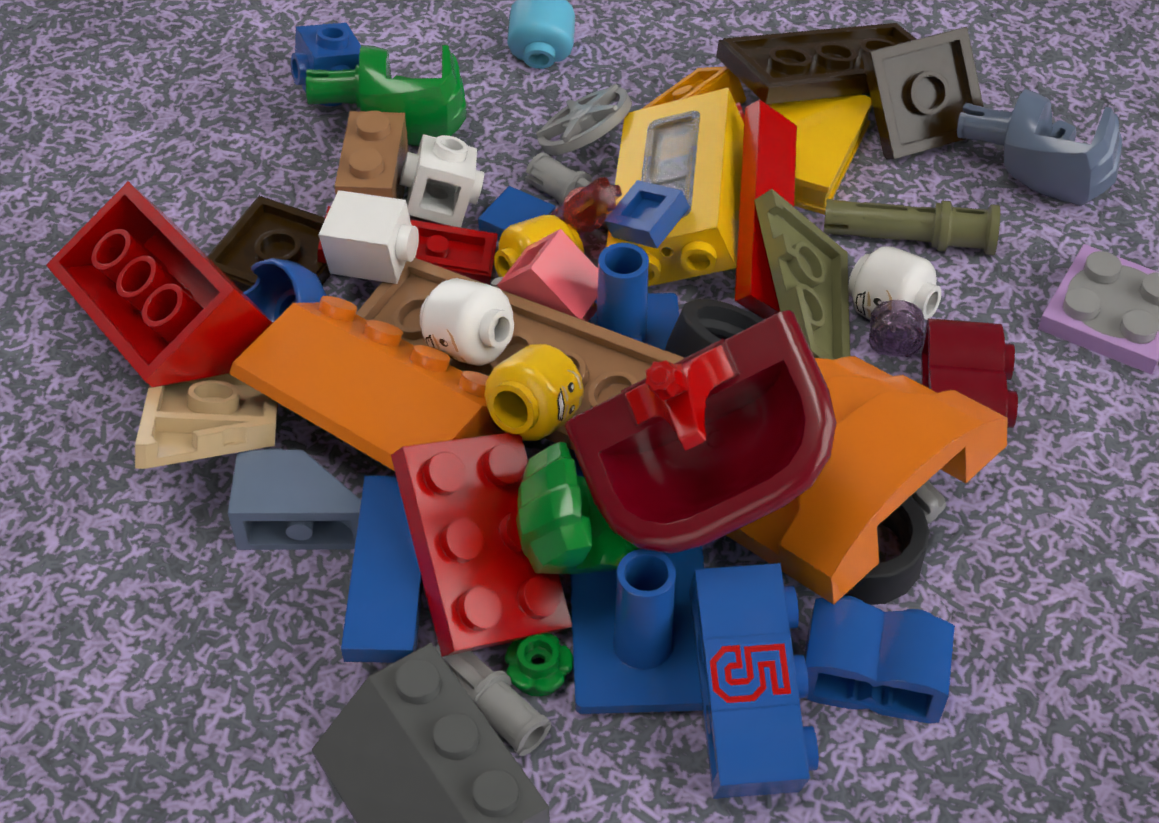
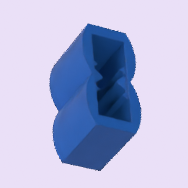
[804,596,955,723]

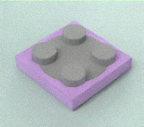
[1038,244,1159,375]

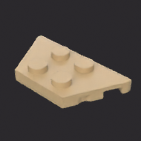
[135,374,278,469]

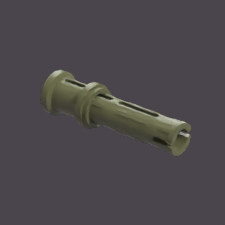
[824,199,1001,255]

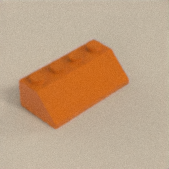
[229,296,506,471]

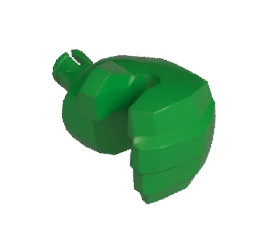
[306,45,467,147]
[516,442,639,574]

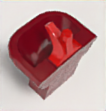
[564,310,837,553]

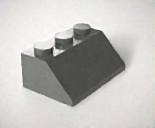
[312,642,550,823]

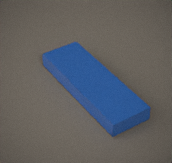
[341,476,423,663]

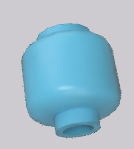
[507,0,576,69]

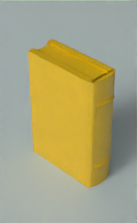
[767,94,873,215]

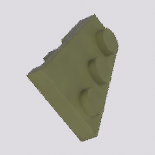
[754,189,850,360]

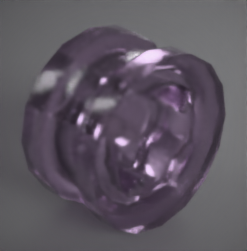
[869,300,924,357]

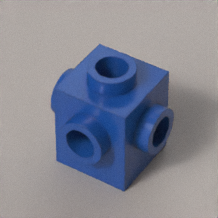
[291,22,361,106]

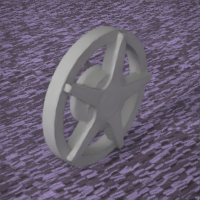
[536,84,632,155]

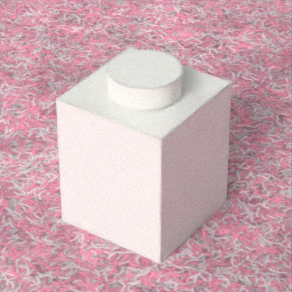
[318,190,419,284]

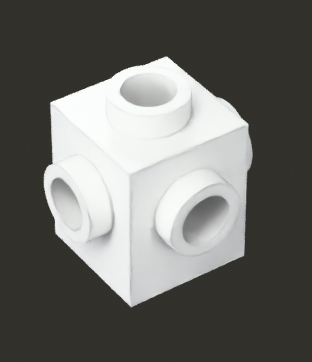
[399,134,484,228]

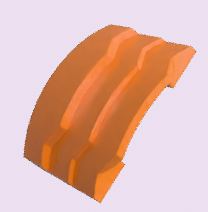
[726,356,1008,605]

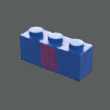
[689,563,819,799]

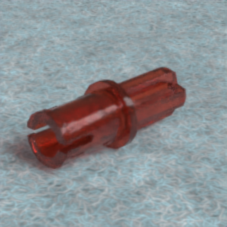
[550,177,622,236]

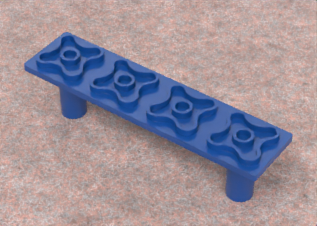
[568,243,704,714]

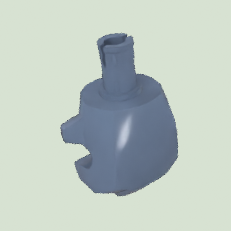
[957,89,1123,206]

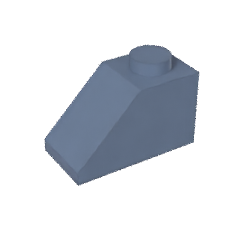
[228,448,361,550]

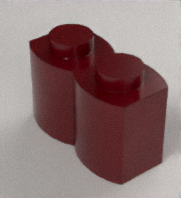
[921,318,1018,428]

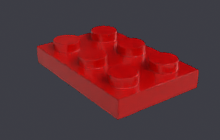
[391,433,572,657]

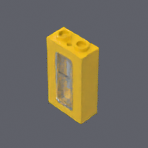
[606,88,744,287]

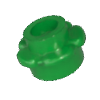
[505,633,573,696]

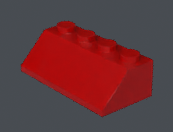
[46,181,273,387]

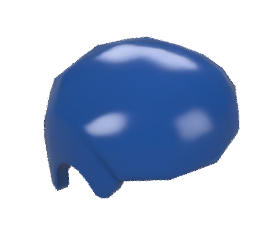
[243,258,327,322]

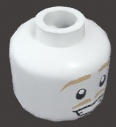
[848,246,942,331]
[419,278,514,366]

